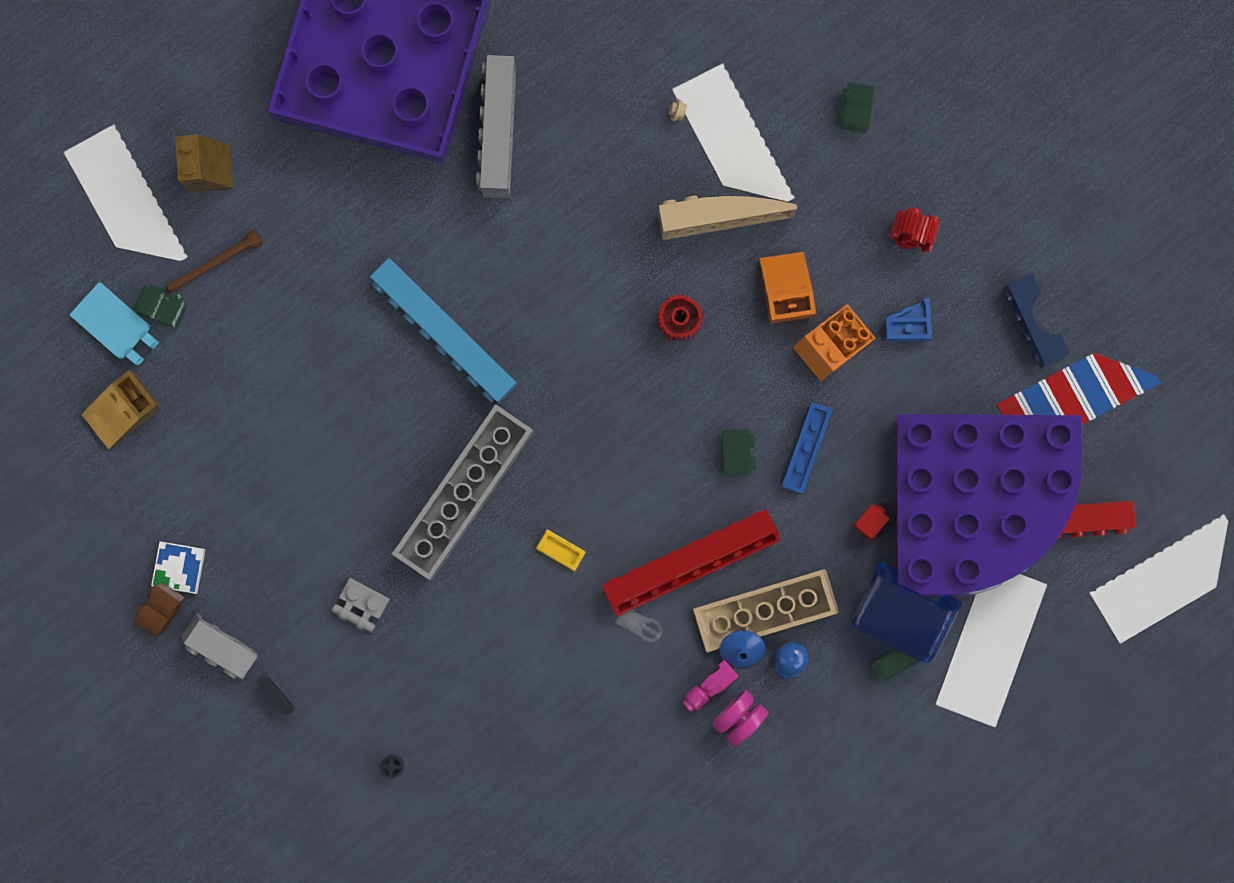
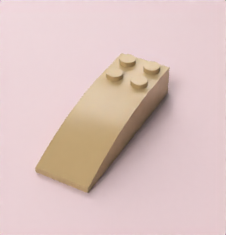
[658,196,797,240]
[693,569,839,652]

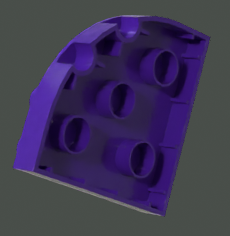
[896,414,1082,598]

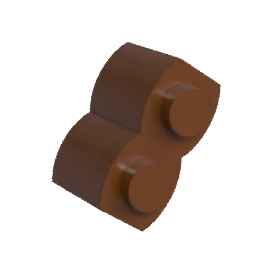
[135,583,185,637]

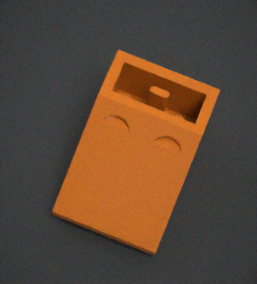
[760,252,816,324]
[793,304,876,382]

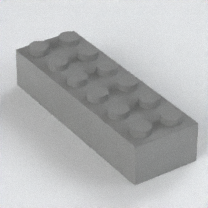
[476,55,516,198]

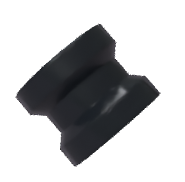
[380,754,404,778]

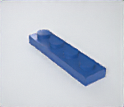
[781,402,833,494]

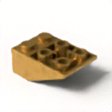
[81,370,162,450]

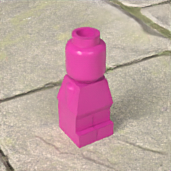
[682,660,739,712]

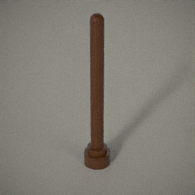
[166,229,263,293]

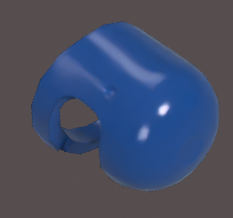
[773,642,808,679]

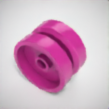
[711,689,769,748]

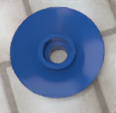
[720,630,765,668]

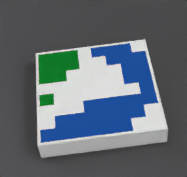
[151,542,206,594]

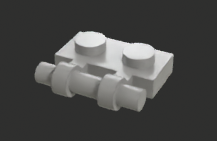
[332,578,390,633]

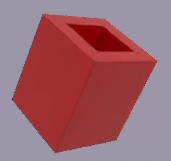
[852,504,889,540]

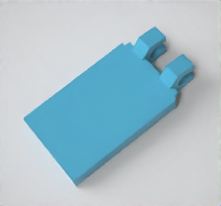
[70,282,159,366]

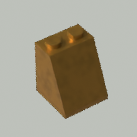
[175,134,234,192]

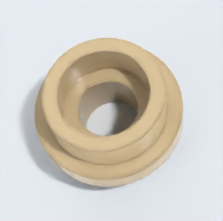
[669,99,687,121]

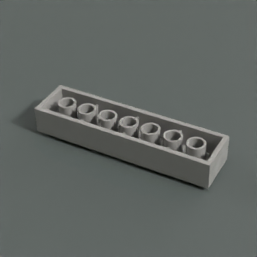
[392,404,534,580]

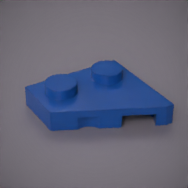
[885,298,932,342]

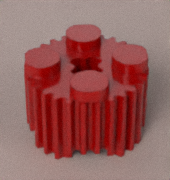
[889,207,940,253]
[657,294,703,342]

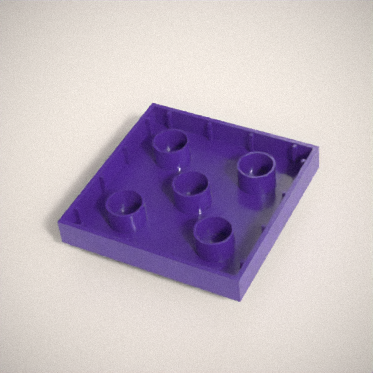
[268,0,491,164]

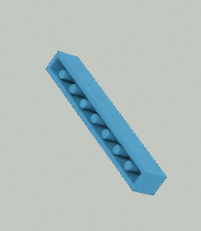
[370,258,517,404]

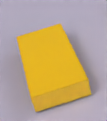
[536,529,586,571]

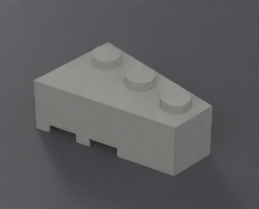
[181,613,257,679]

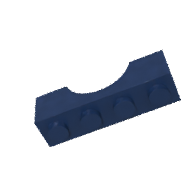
[1003,274,1070,368]

